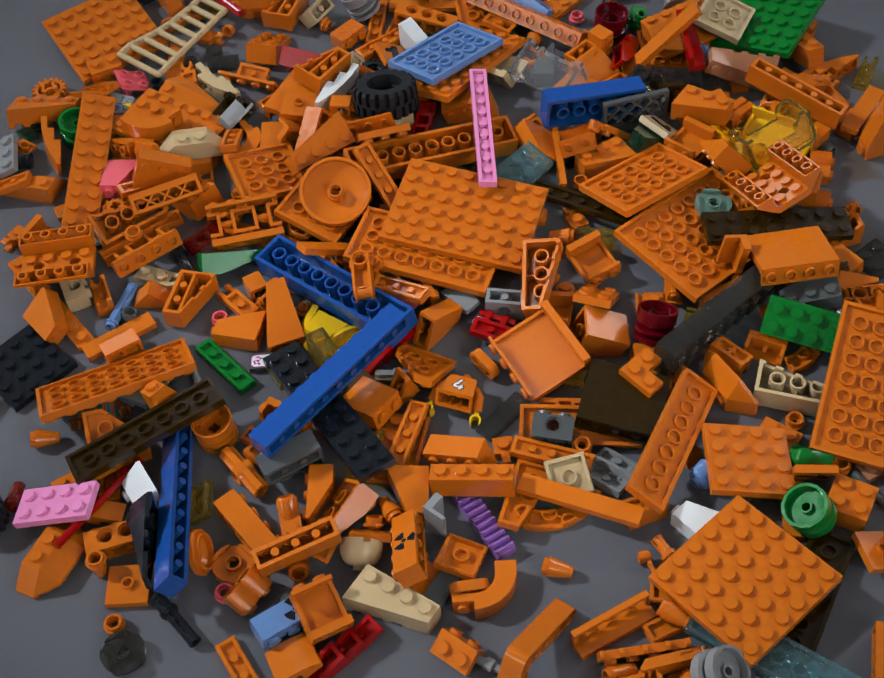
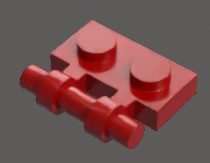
[469,309,517,341]

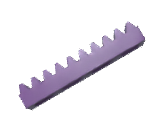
[452,496,516,560]

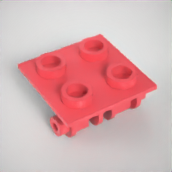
[113,69,150,96]

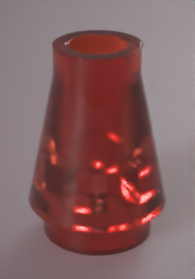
[4,481,25,512]

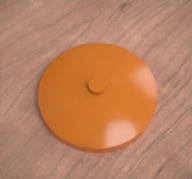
[299,156,372,226]

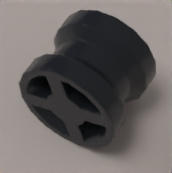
[18,152,34,169]

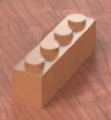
[704,47,780,92]

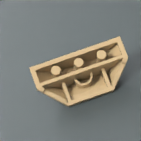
[159,126,225,160]

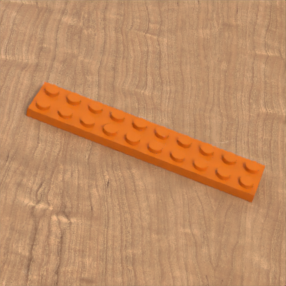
[61,93,117,227]

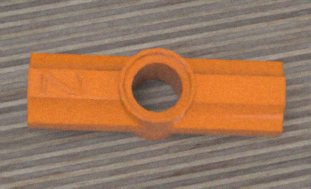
[219,446,269,498]

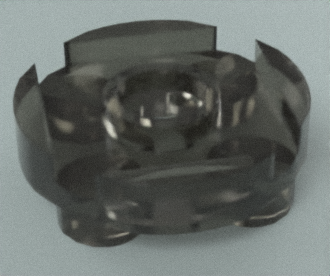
[100,630,146,677]

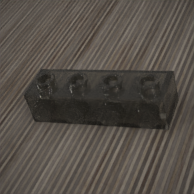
[650,67,718,91]

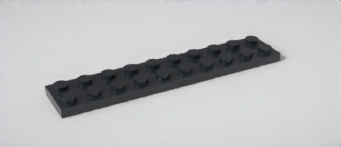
[262,341,396,484]

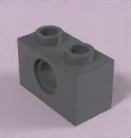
[531,410,575,446]

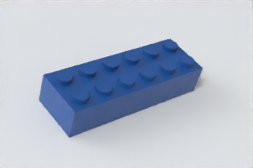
[539,76,647,129]

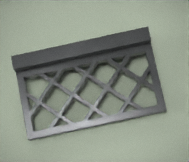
[602,88,670,140]

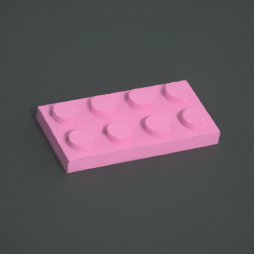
[12,480,100,529]

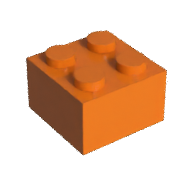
[828,473,879,532]

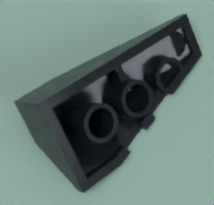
[126,491,159,589]

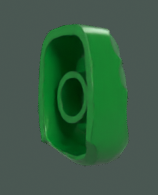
[789,444,835,466]

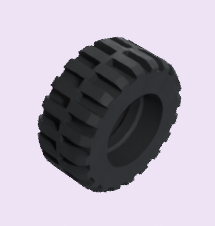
[352,69,418,120]

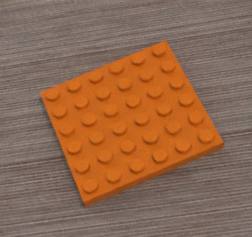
[41,0,169,86]
[648,495,843,669]

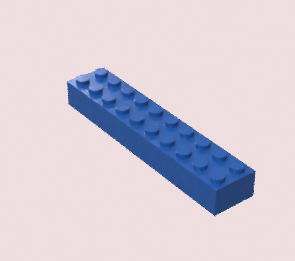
[254,234,418,348]

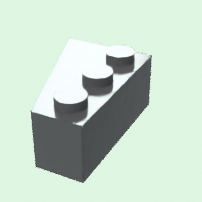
[779,276,843,310]
[255,429,326,486]

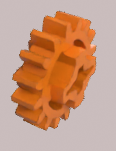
[32,77,68,98]

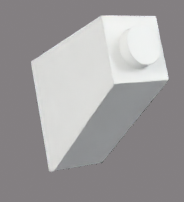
[398,17,429,51]
[670,500,719,540]

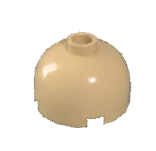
[340,537,383,572]

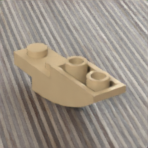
[195,62,241,101]

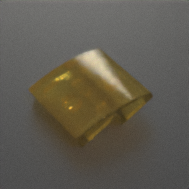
[190,478,214,527]

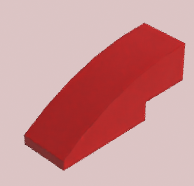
[611,33,639,71]

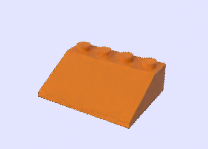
[640,0,720,61]

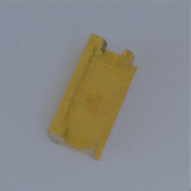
[851,56,879,92]

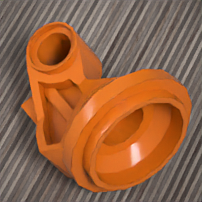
[188,527,215,576]

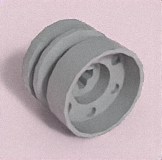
[340,0,380,22]

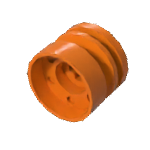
[190,405,239,455]

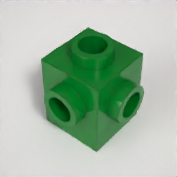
[627,5,648,32]

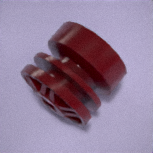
[593,1,629,44]
[633,300,679,347]

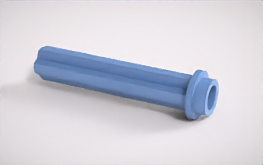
[104,282,139,331]

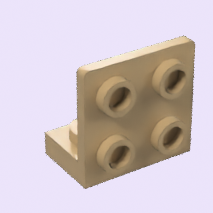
[487,55,529,89]

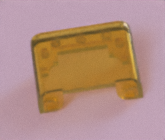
[727,98,817,170]

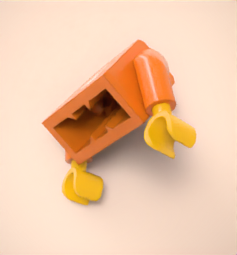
[426,374,484,429]

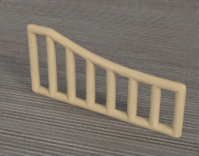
[117,0,228,78]

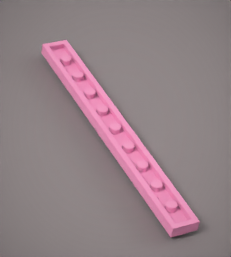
[469,69,497,188]

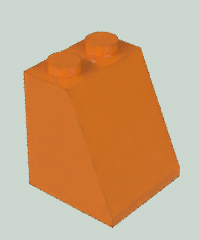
[570,304,631,357]

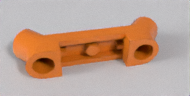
[276,494,311,584]

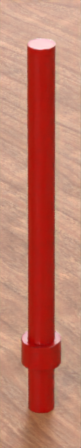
[53,457,144,549]

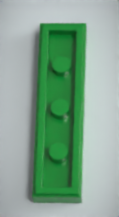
[194,338,257,396]

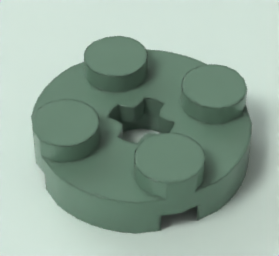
[694,188,732,217]

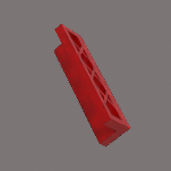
[676,9,706,72]

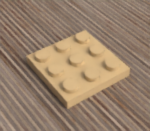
[693,0,756,45]

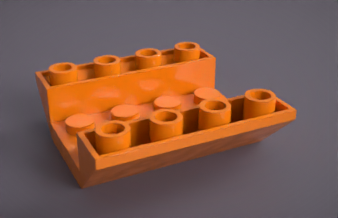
[722,140,821,214]
[13,223,97,289]

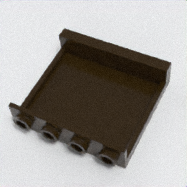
[574,358,671,445]

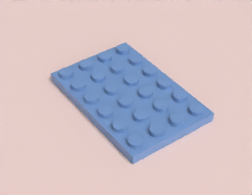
[388,21,504,86]

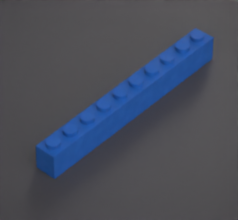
[248,303,409,459]
[153,425,194,598]

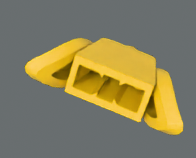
[302,303,361,352]

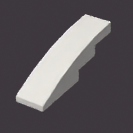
[314,63,359,110]

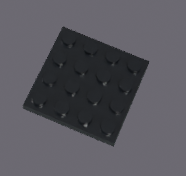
[0,324,78,413]

